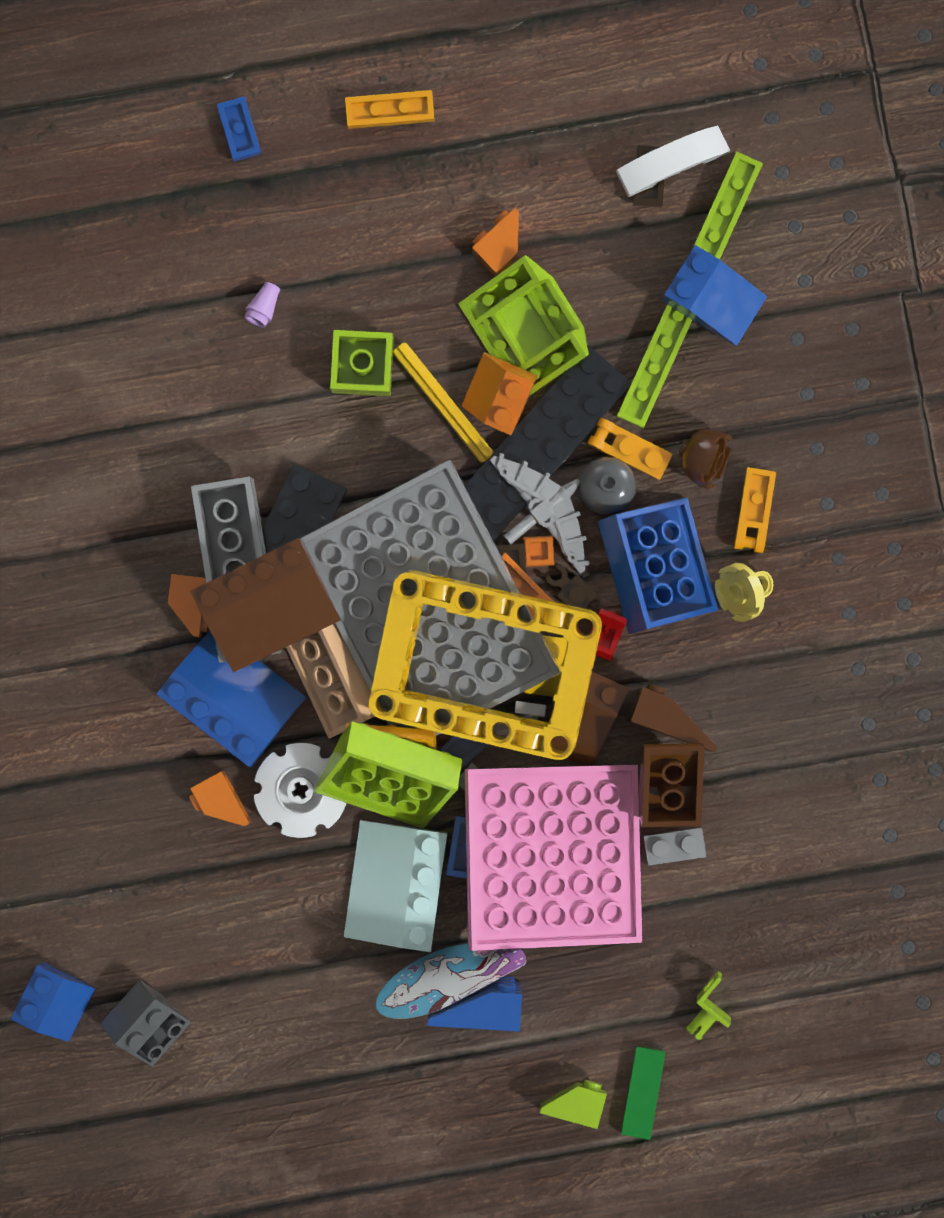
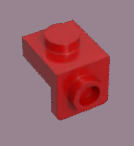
[590,609,627,661]

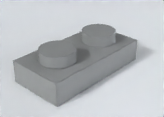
[514,701,546,720]
[643,827,706,866]

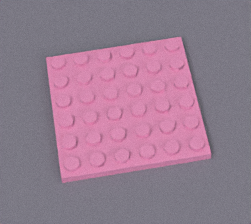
[465,765,642,951]

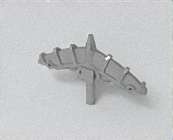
[489,453,589,574]

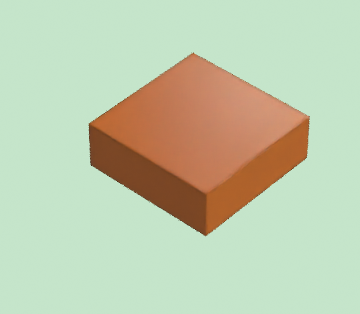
[523,536,554,567]

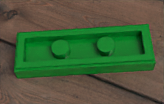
[621,1045,666,1140]

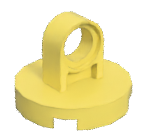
[715,563,773,622]

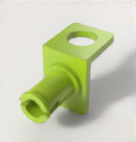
[686,971,731,1040]

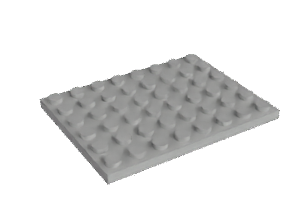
[301,460,560,736]

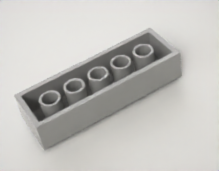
[191,476,282,663]

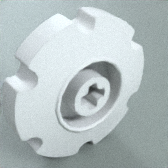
[254,743,347,838]

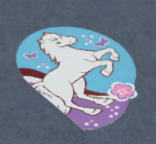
[376,944,526,1019]

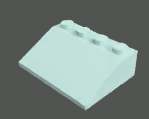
[344,820,447,952]

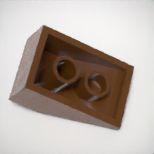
[548,672,629,766]
[627,684,717,752]
[638,743,704,827]

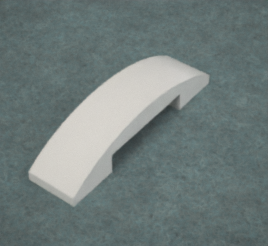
[616,126,730,197]

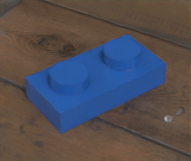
[217,96,262,162]

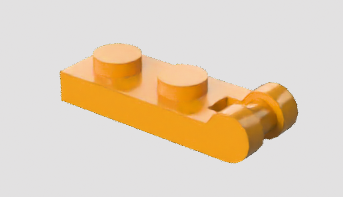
[587,417,673,481]
[734,467,776,553]

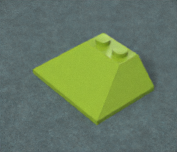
[458,255,589,396]

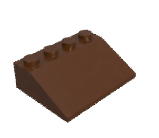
[190,538,341,673]

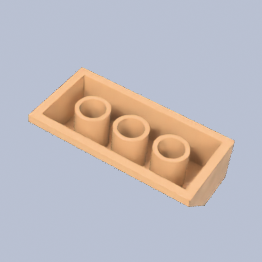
[286,624,375,739]

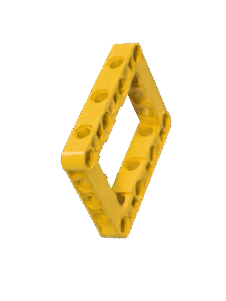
[369,570,602,760]

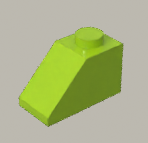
[539,1080,607,1129]

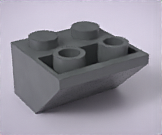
[100,980,191,1067]

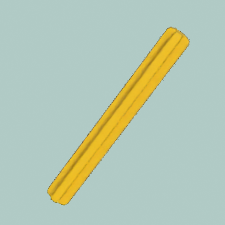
[393,343,493,463]

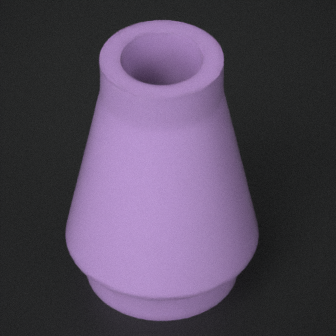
[244,282,280,328]

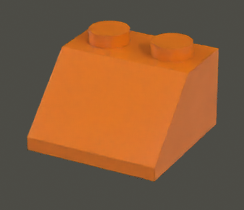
[462,352,538,435]

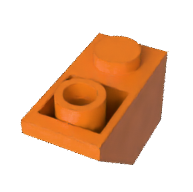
[472,208,519,277]
[168,574,209,638]

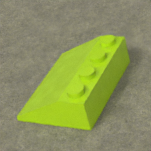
[315,721,462,828]

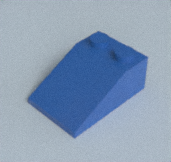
[662,245,767,346]

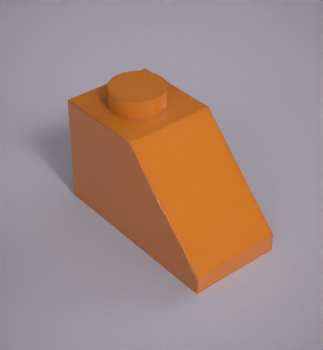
[189,771,252,826]

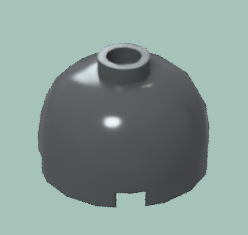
[578,457,636,516]

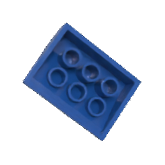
[598,498,718,634]
[156,631,307,767]
[427,975,522,1031]

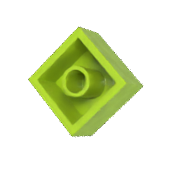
[330,330,394,396]

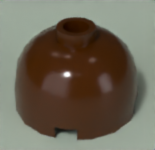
[679,429,732,490]

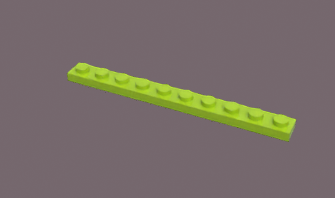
[617,152,763,429]

